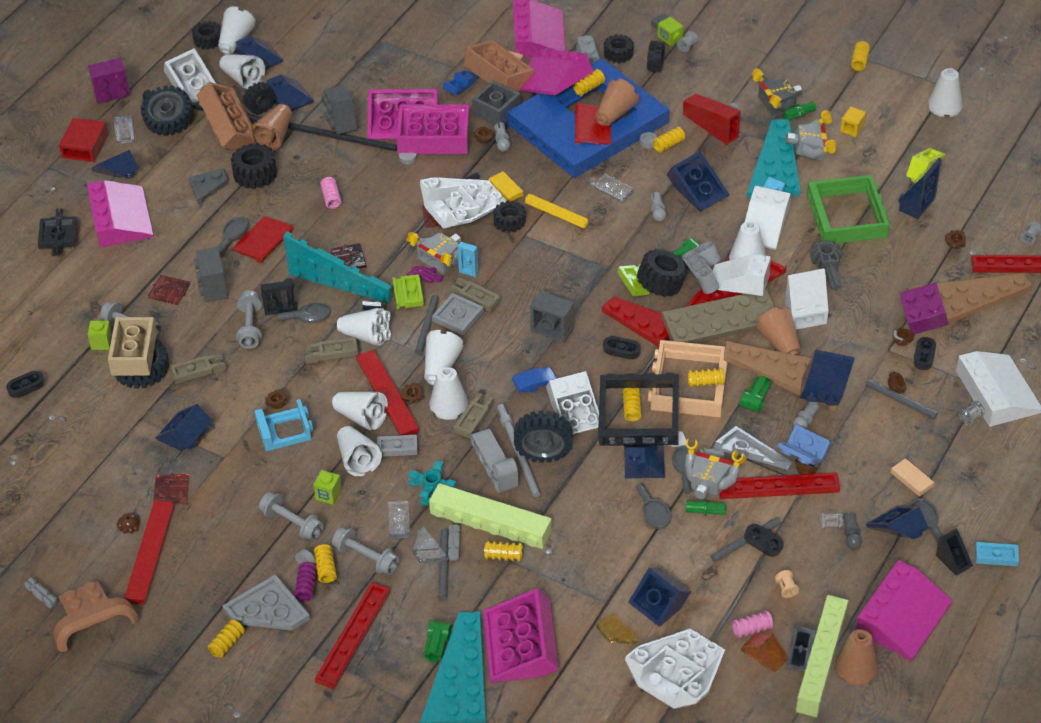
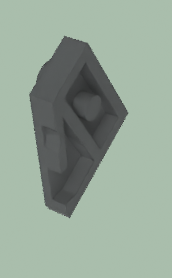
[188,168,228,204]

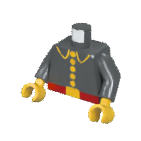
[751,68,802,116]

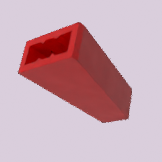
[683,94,741,145]

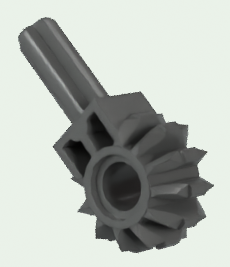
[810,239,842,290]

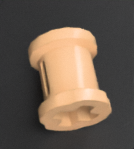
[775,570,799,598]

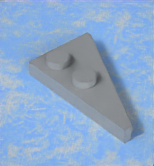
[714,426,793,470]

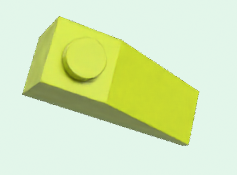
[906,148,946,182]

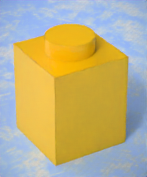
[840,106,866,137]

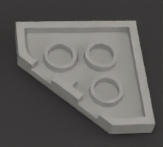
[222,575,310,630]

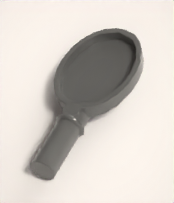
[218,217,248,255]
[277,303,330,323]
[672,445,696,494]
[636,484,671,529]
[909,498,943,542]

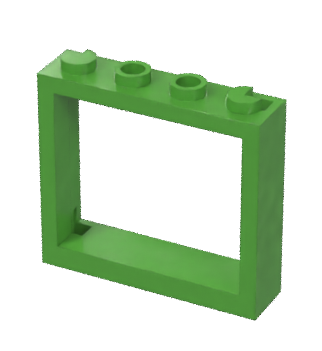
[807,175,891,244]

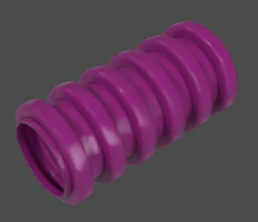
[294,562,317,601]

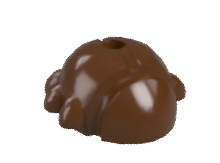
[472,127,494,143]
[945,230,966,249]
[893,328,915,346]
[888,371,907,393]
[400,383,423,404]
[265,389,289,409]
[794,459,818,474]
[117,513,140,534]

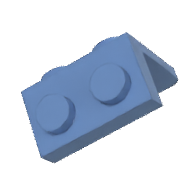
[777,424,832,465]

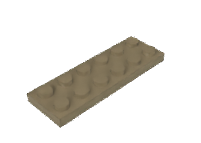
[661,289,775,343]

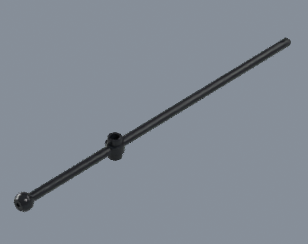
[142,90,397,151]

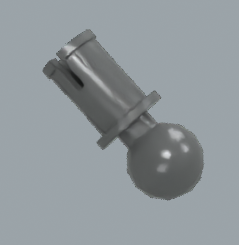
[843,512,862,549]

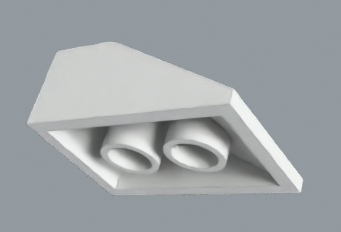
[164,48,215,103]
[745,186,790,250]
[713,254,771,296]

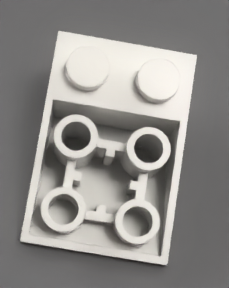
[785,269,828,330]
[546,371,599,435]

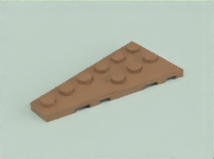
[907,273,1033,328]
[724,341,837,412]

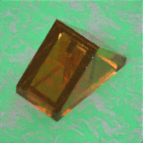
[741,633,788,673]

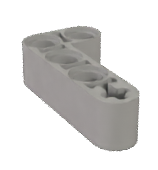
[682,241,721,294]
[470,428,518,493]

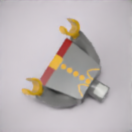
[785,110,836,161]
[406,232,461,274]
[684,438,746,499]

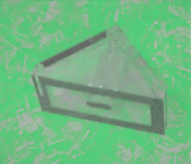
[114,115,135,144]
[411,525,448,563]

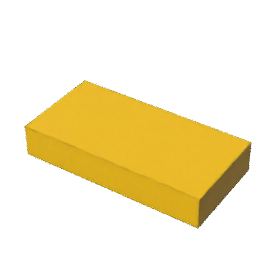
[489,171,524,202]

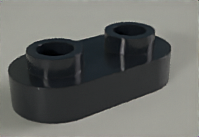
[603,336,641,359]
[913,337,936,370]
[6,371,45,398]
[744,524,784,557]

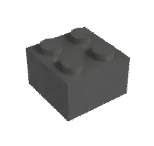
[472,80,521,127]
[322,85,357,134]
[194,247,228,302]
[530,291,574,343]

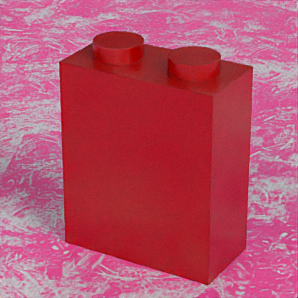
[59,118,108,163]

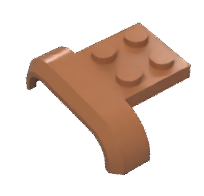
[53,581,139,652]

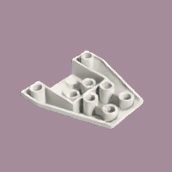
[420,177,506,229]
[625,629,725,708]

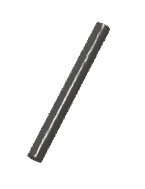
[415,295,439,355]
[866,379,938,419]
[711,517,781,562]
[438,529,449,601]

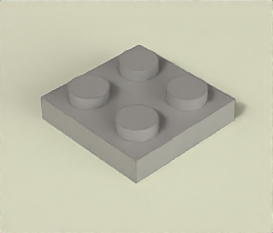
[432,293,484,335]

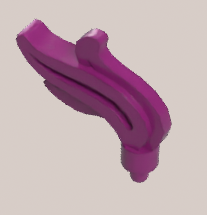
[406,266,443,283]

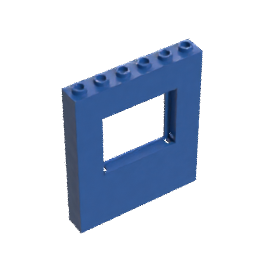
[507,58,670,178]

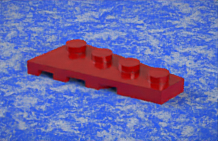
[602,296,670,347]

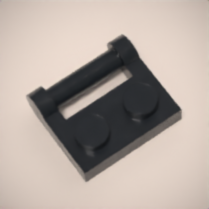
[260,278,298,315]

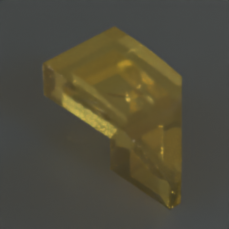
[596,613,638,644]

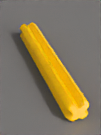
[525,194,589,228]

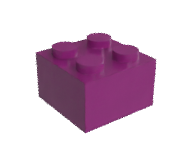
[87,57,131,104]
[899,282,949,335]

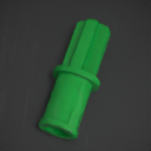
[783,101,816,120]
[685,500,727,516]

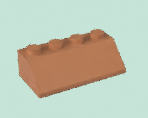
[464,40,534,92]
[196,82,257,150]

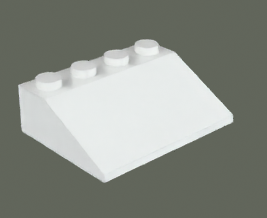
[956,351,1041,427]

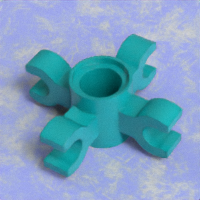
[408,460,456,506]

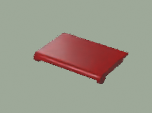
[575,104,611,145]
[232,216,294,263]

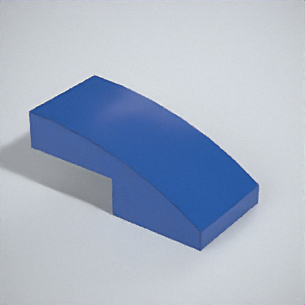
[443,70,478,95]
[512,367,557,393]

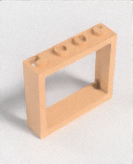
[648,340,728,417]

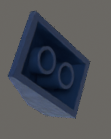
[667,151,730,212]
[898,158,942,219]
[800,350,854,406]

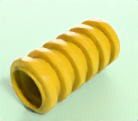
[851,41,870,71]
[573,69,605,96]
[653,127,685,153]
[688,368,725,388]
[623,388,642,421]
[484,541,523,562]
[314,544,337,583]
[208,620,245,658]

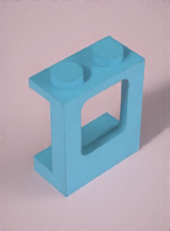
[254,399,313,451]

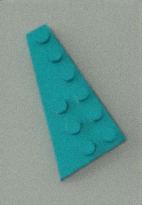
[746,119,800,198]
[283,231,392,303]
[420,611,486,723]

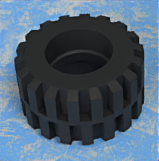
[231,143,277,189]
[637,249,688,297]

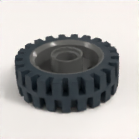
[141,85,194,136]
[115,339,169,389]
[514,411,573,463]

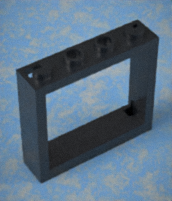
[598,373,680,446]

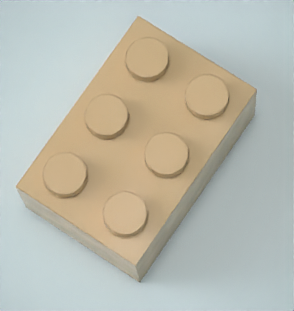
[108,317,157,376]

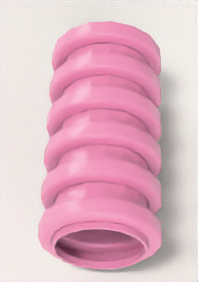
[320,177,341,209]
[732,611,773,638]

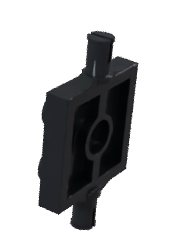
[38,208,78,257]

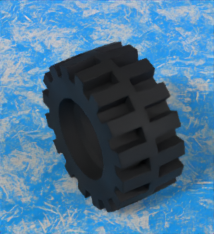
[192,21,221,50]
[604,34,634,64]
[647,40,665,72]
[242,82,276,115]
[493,200,526,233]

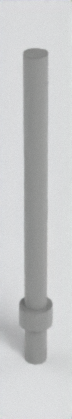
[497,404,540,497]

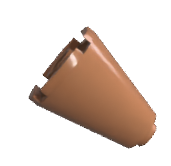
[595,79,639,126]
[250,104,292,151]
[755,306,801,356]
[835,629,878,686]

